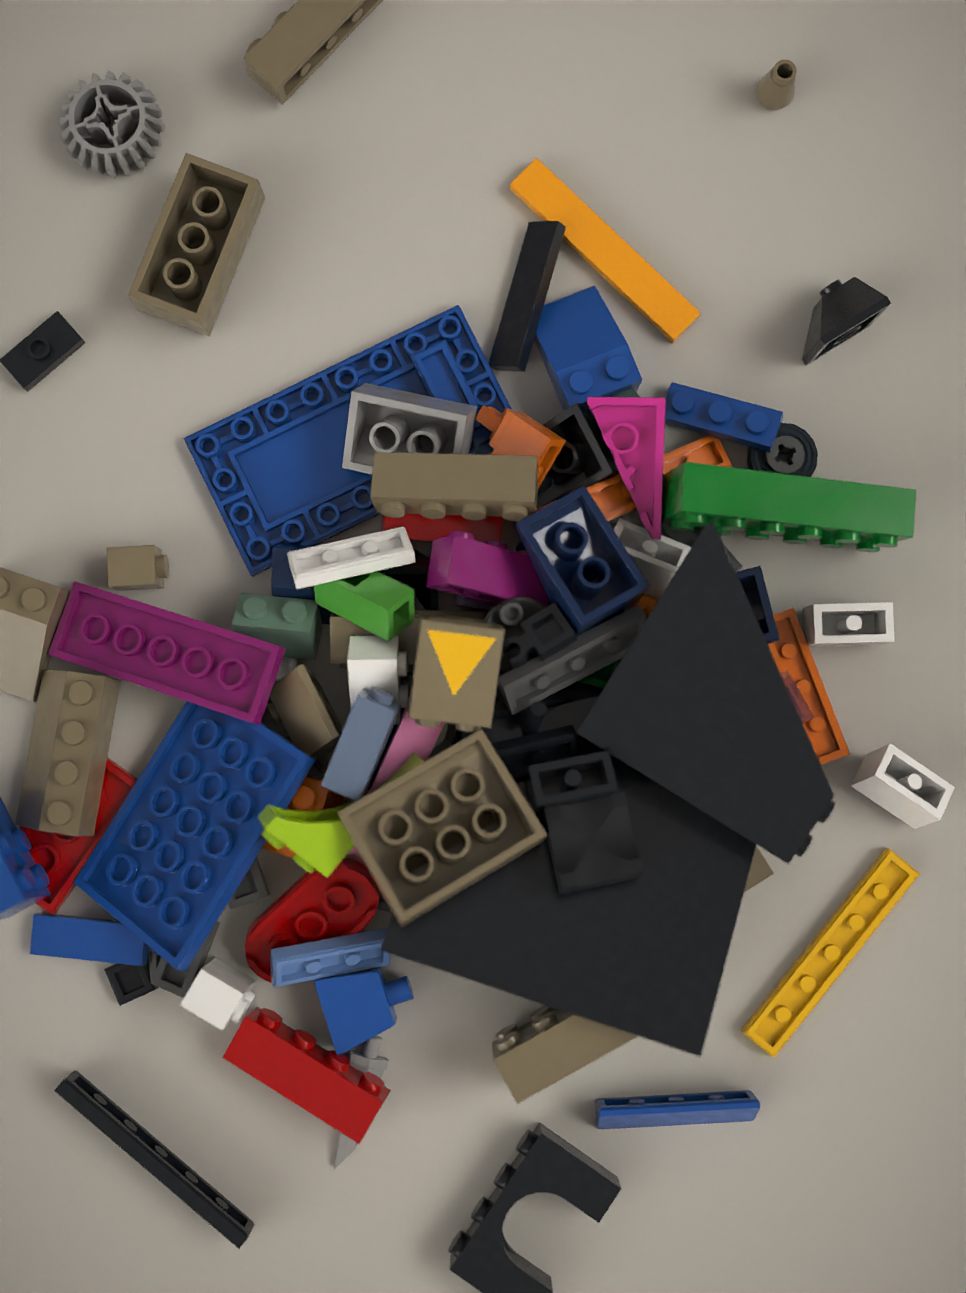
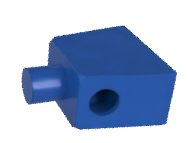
[314,967,414,1055]

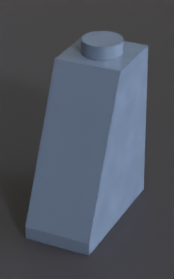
[321,687,402,801]

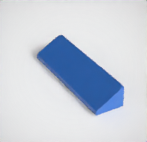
[595,1090,760,1130]

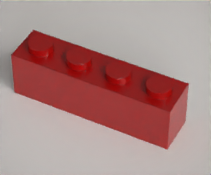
[222,1007,391,1144]

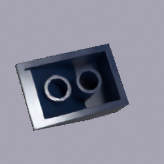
[515,486,650,636]

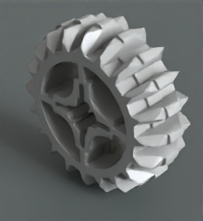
[58,70,164,179]

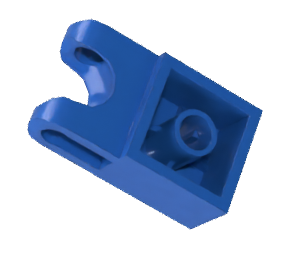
[0,797,51,920]

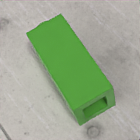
[314,571,415,642]

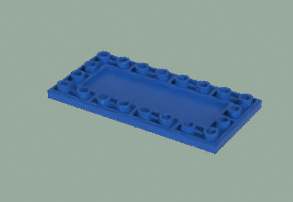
[183,304,512,577]

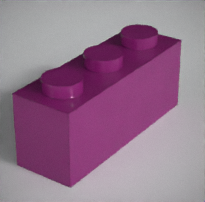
[427,531,549,607]

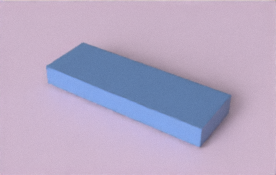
[270,928,391,987]

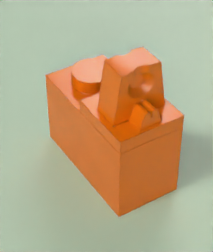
[475,405,566,488]

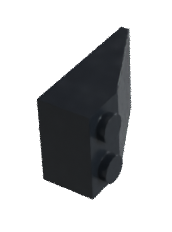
[513,403,619,525]

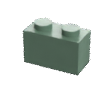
[232,593,323,660]

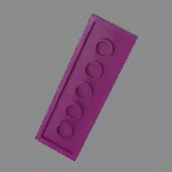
[48,581,286,725]

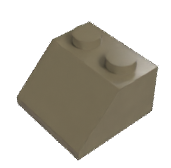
[267,664,343,759]

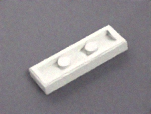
[287,526,415,589]

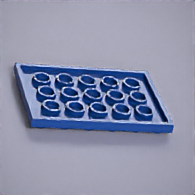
[73,701,316,971]

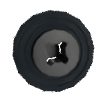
[747,423,818,477]

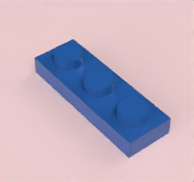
[665,382,783,453]

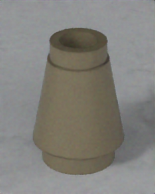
[757,60,797,110]

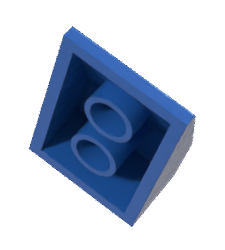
[534,286,642,411]

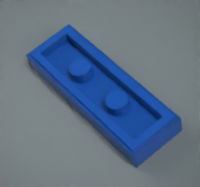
[30,913,149,966]

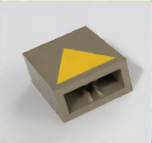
[408,615,505,732]

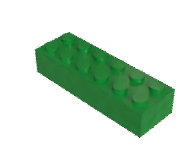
[662,462,916,552]

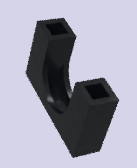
[448,1122,621,1293]

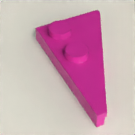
[587,397,666,540]

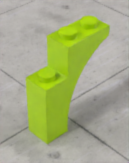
[258,753,425,877]

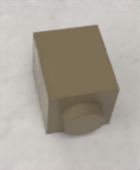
[107,545,169,591]

